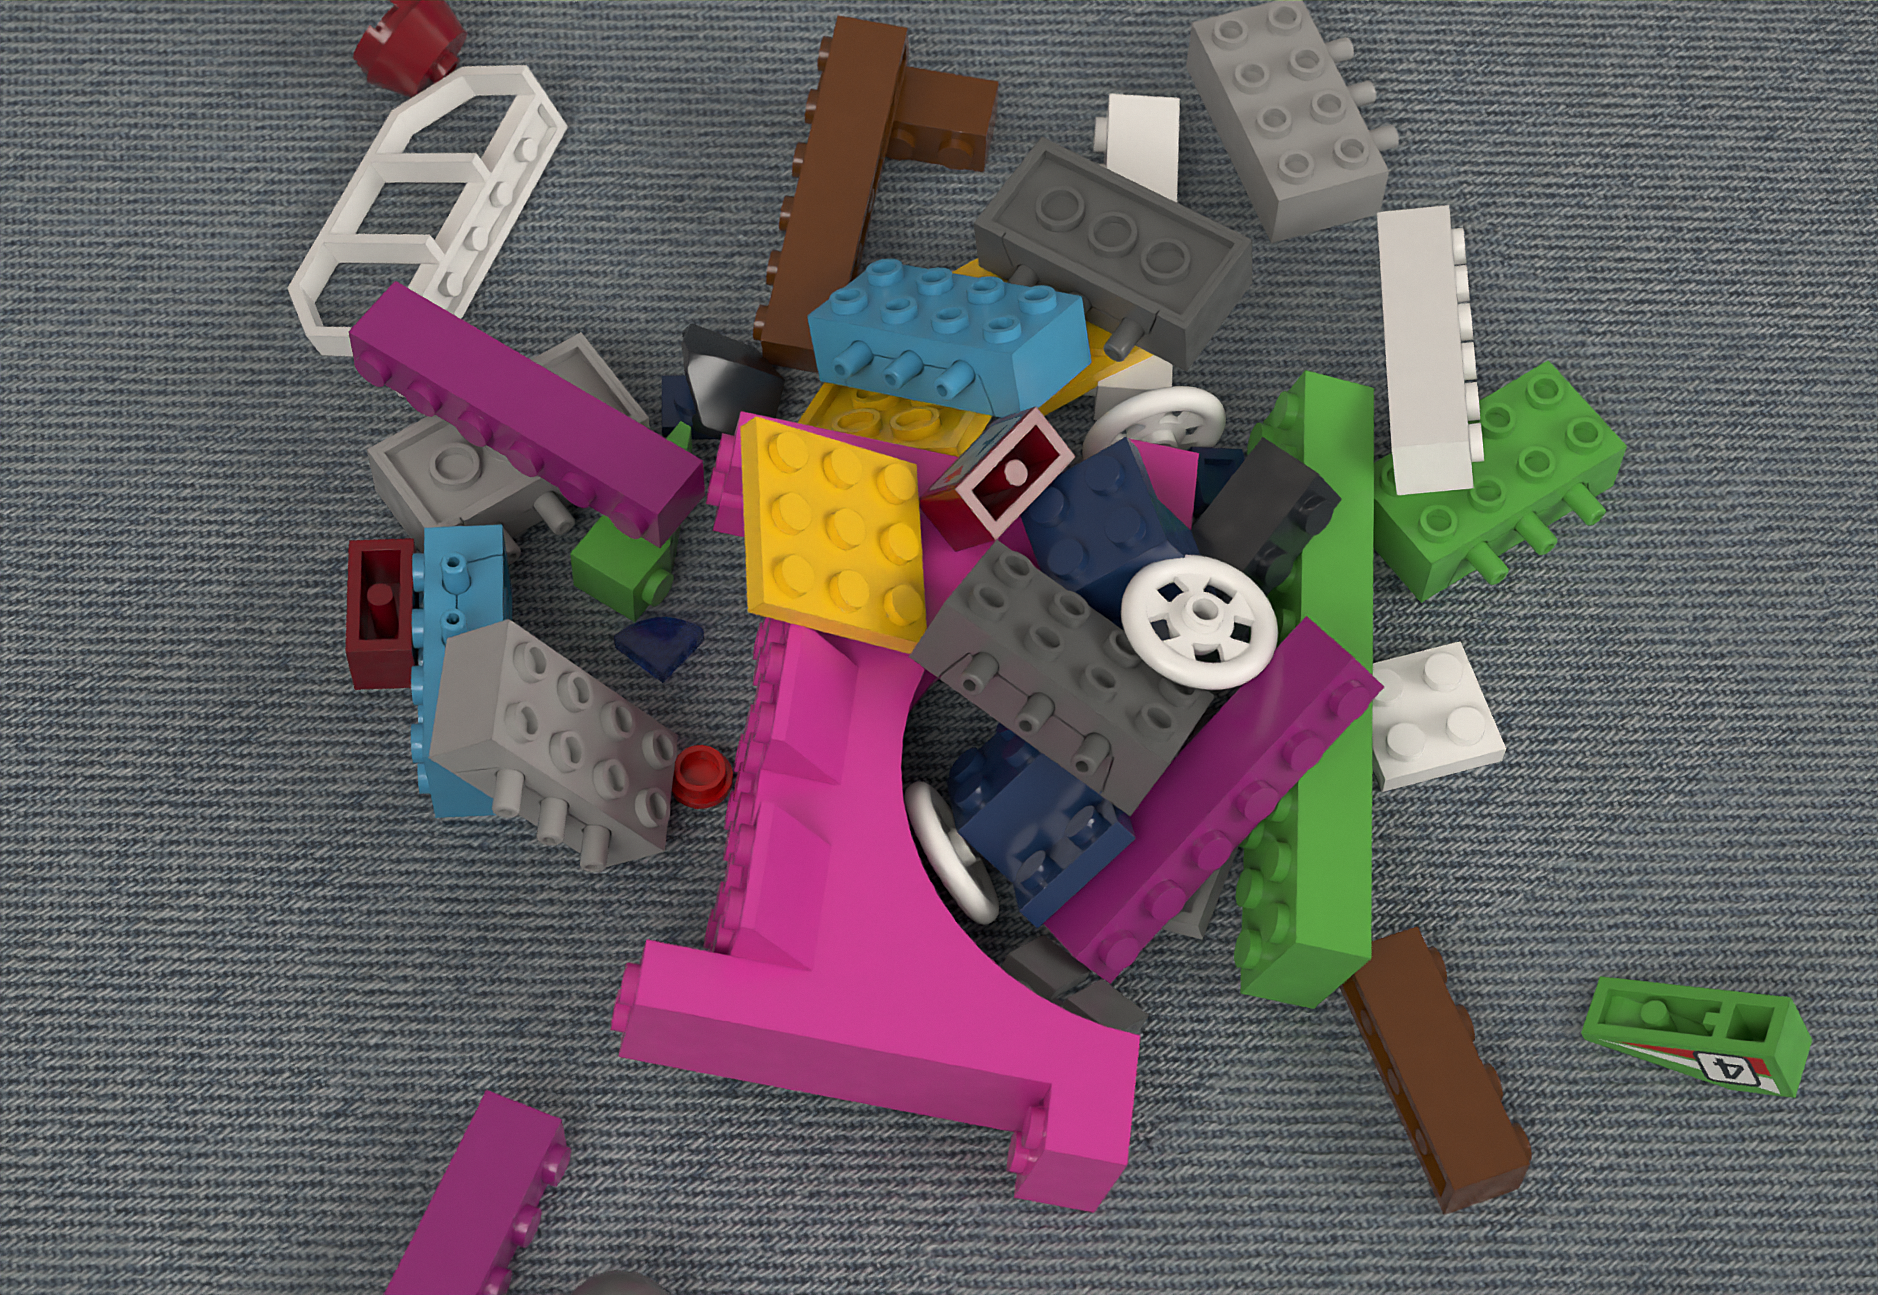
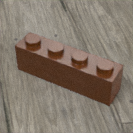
[1339,926,1532,1215]

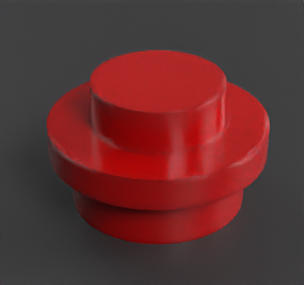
[671,745,733,809]

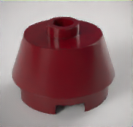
[352,0,467,98]

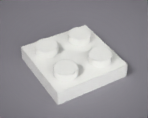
[1372,641,1506,792]

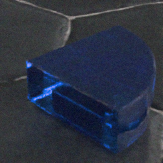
[614,617,705,683]

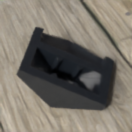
[681,323,785,440]

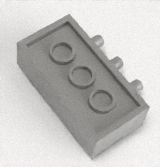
[1186,0,1399,243]
[367,332,650,565]
[429,619,678,873]

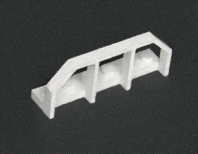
[288,65,568,397]

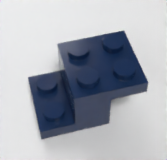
[1020,437,1232,641]
[946,722,1136,928]

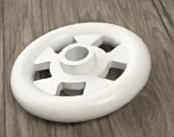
[1082,386,1226,460]
[1121,555,1278,690]
[904,782,999,924]

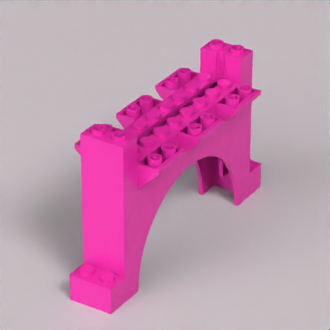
[610,411,1199,1213]

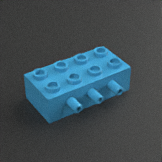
[807,259,1092,418]
[411,525,513,818]

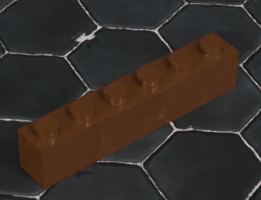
[753,15,909,374]

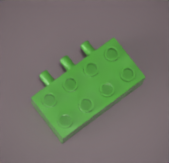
[1373,360,1627,603]

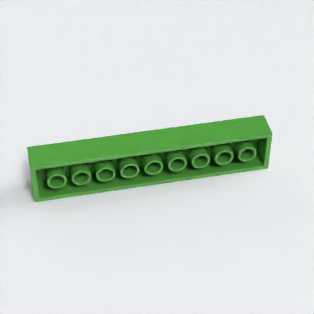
[1234,370,1374,1009]

